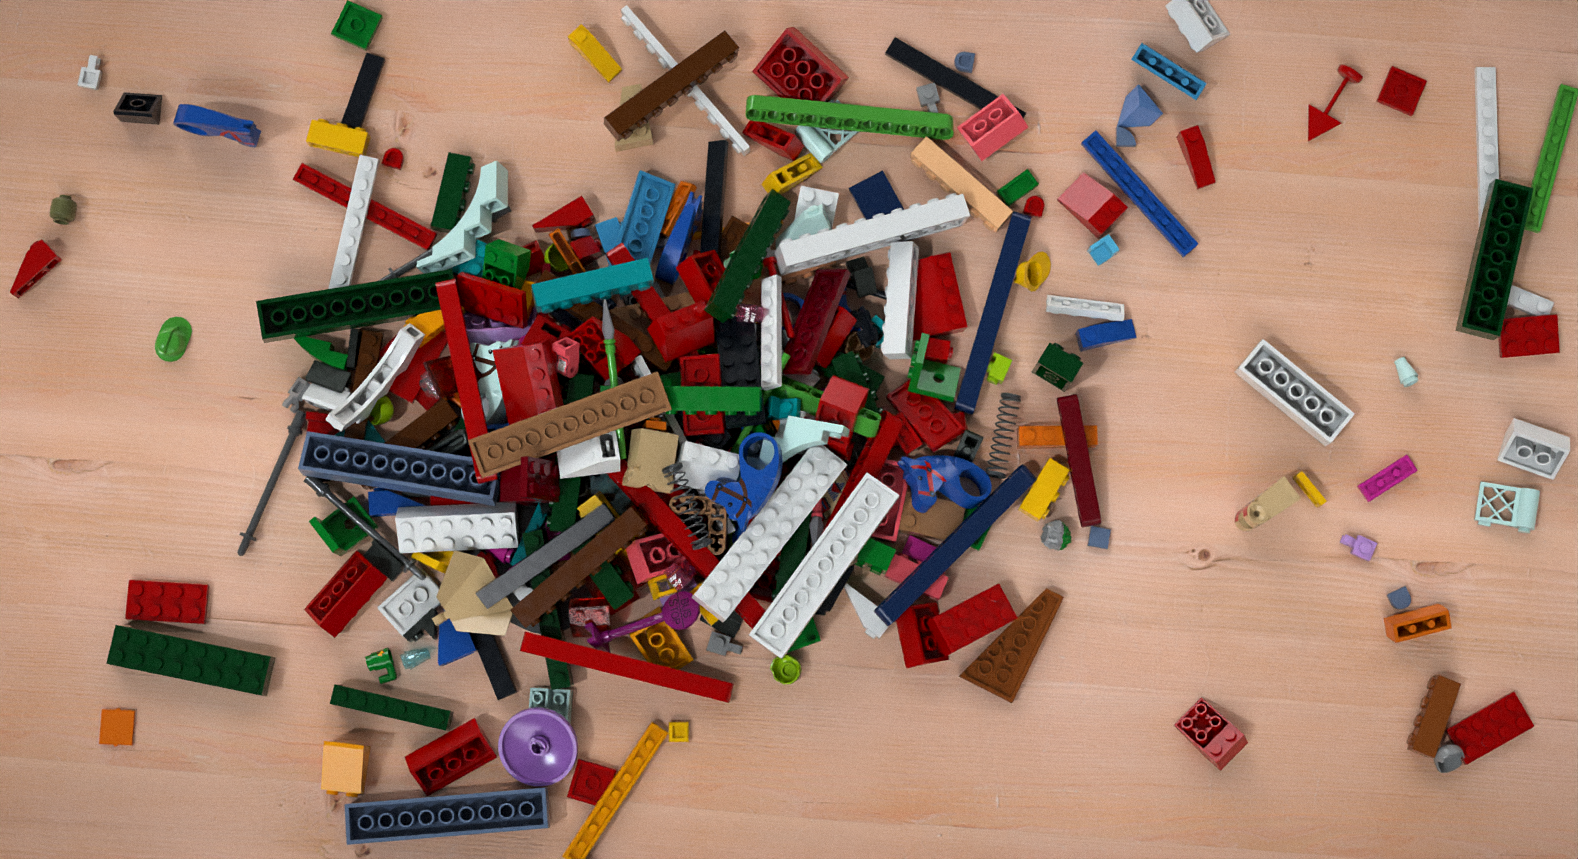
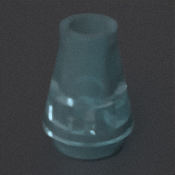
[400,647,431,670]

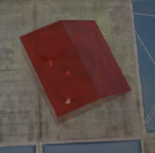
[569,598,612,638]

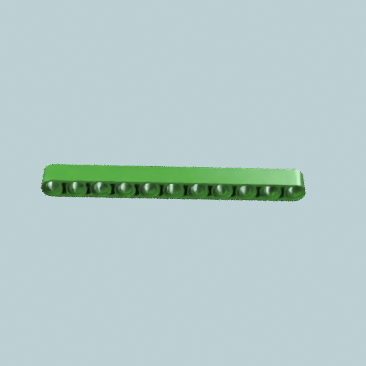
[745,95,954,140]
[697,345,881,437]

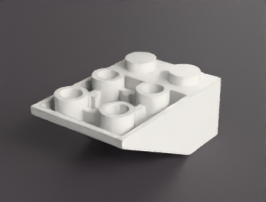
[556,430,620,479]

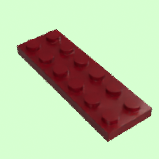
[782,269,851,375]

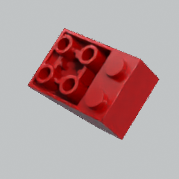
[567,316,641,380]
[1174,697,1248,771]

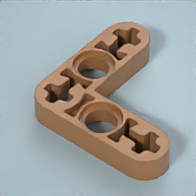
[669,495,728,555]

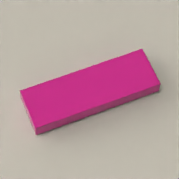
[1357,454,1418,502]

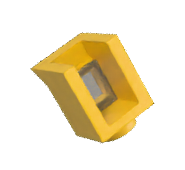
[647,572,681,601]

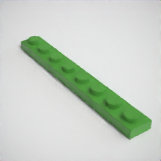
[1525,84,1578,233]

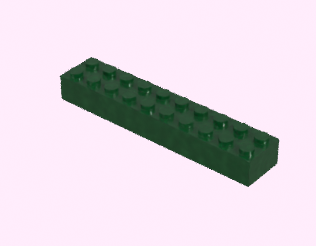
[256,269,454,343]

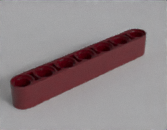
[1057,394,1102,528]

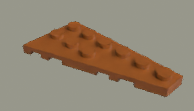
[958,588,1064,703]

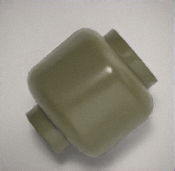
[50,195,77,225]

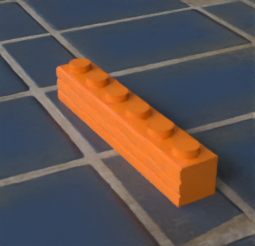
[548,228,586,275]

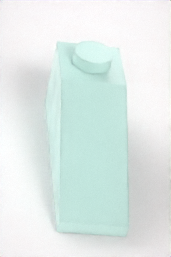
[775,204,831,249]

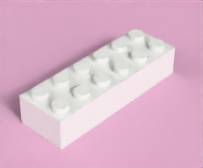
[1235,339,1355,446]
[395,502,520,553]

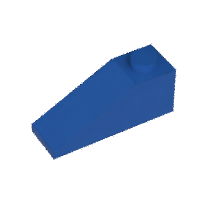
[1075,319,1137,352]
[368,488,425,517]

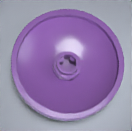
[498,707,578,786]

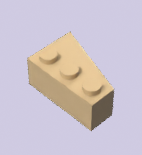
[615,84,653,152]

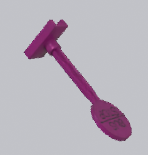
[585,591,700,653]

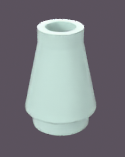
[1394,357,1419,387]

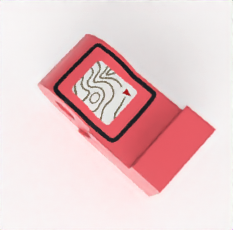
[552,337,579,378]

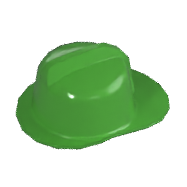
[155,317,192,362]

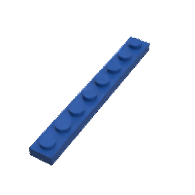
[1081,130,1198,257]

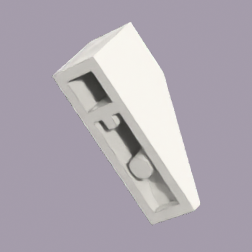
[844,583,888,639]

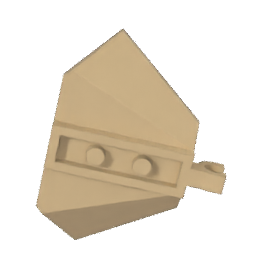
[432,550,513,636]

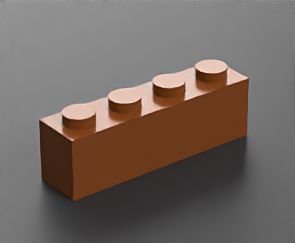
[1407,675,1461,758]

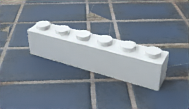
[881,241,919,360]

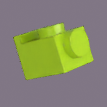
[986,352,1012,385]

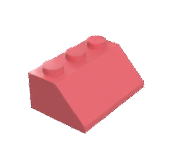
[957,94,1028,161]

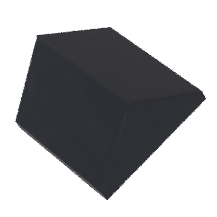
[113,92,162,125]

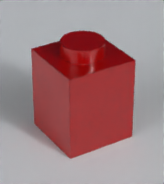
[924,338,953,363]

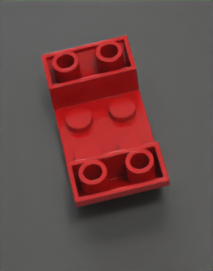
[815,375,869,461]

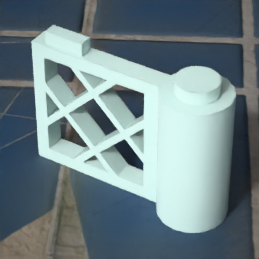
[795,99,859,163]
[1474,482,1540,533]

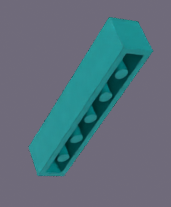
[531,258,654,313]

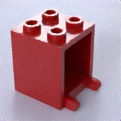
[520,314,572,374]

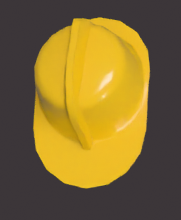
[1014,251,1051,292]

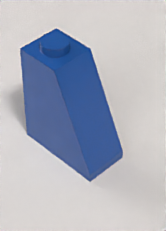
[438,609,478,666]

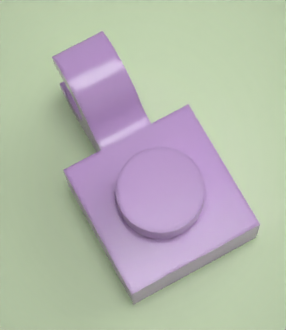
[1340,534,1377,561]

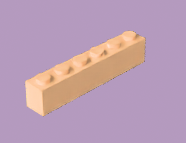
[910,136,1013,232]

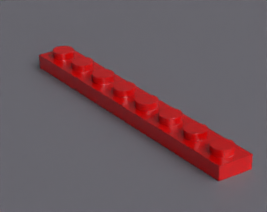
[293,163,437,251]

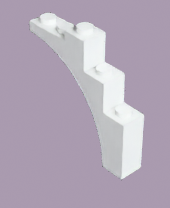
[326,323,425,431]

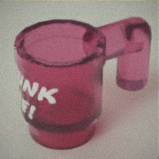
[736,303,763,323]
[663,559,696,592]

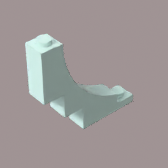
[416,160,508,274]
[736,416,850,482]

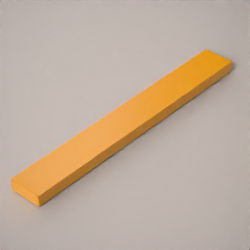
[562,722,668,859]

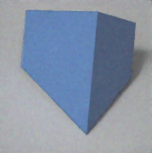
[1117,85,1163,128]

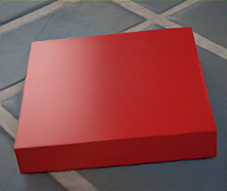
[1376,66,1427,116]
[567,759,617,806]

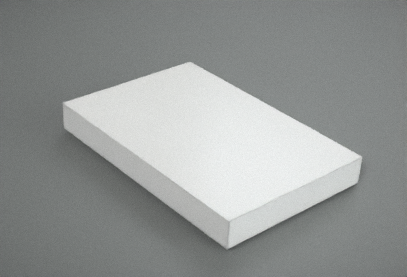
[377,568,440,637]

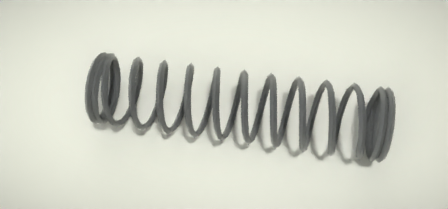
[985,393,1021,479]
[662,462,713,550]

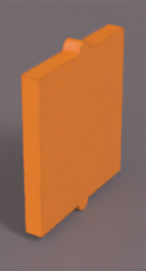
[99,708,135,747]

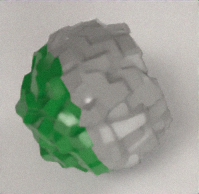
[1041,520,1072,551]

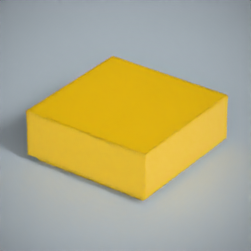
[669,722,689,742]

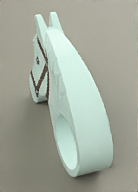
[461,339,520,426]

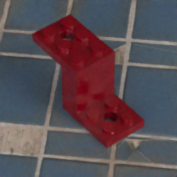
[500,456,560,507]

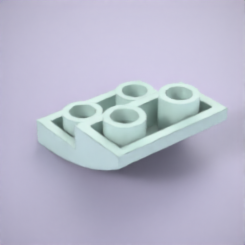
[529,688,573,724]

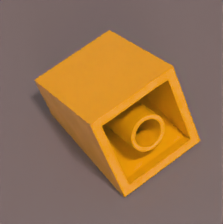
[321,741,371,798]

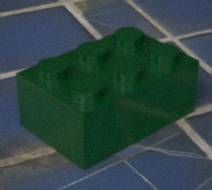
[1032,343,1083,392]

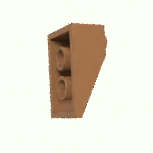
[898,491,966,541]

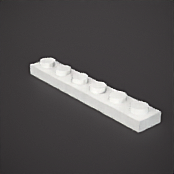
[761,274,782,391]

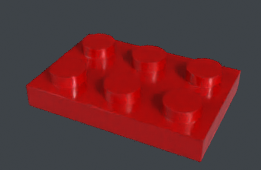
[1498,314,1560,358]

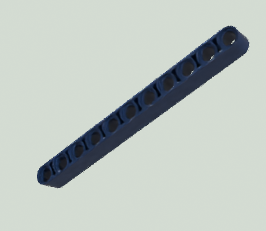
[954,211,1032,415]
[874,464,1037,626]

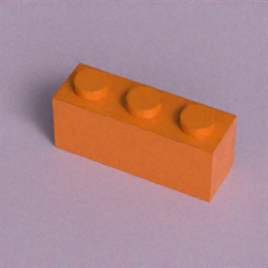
[1383,604,1452,643]

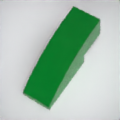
[294,336,348,372]

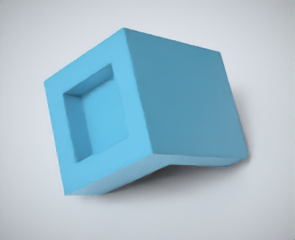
[1087,234,1120,266]

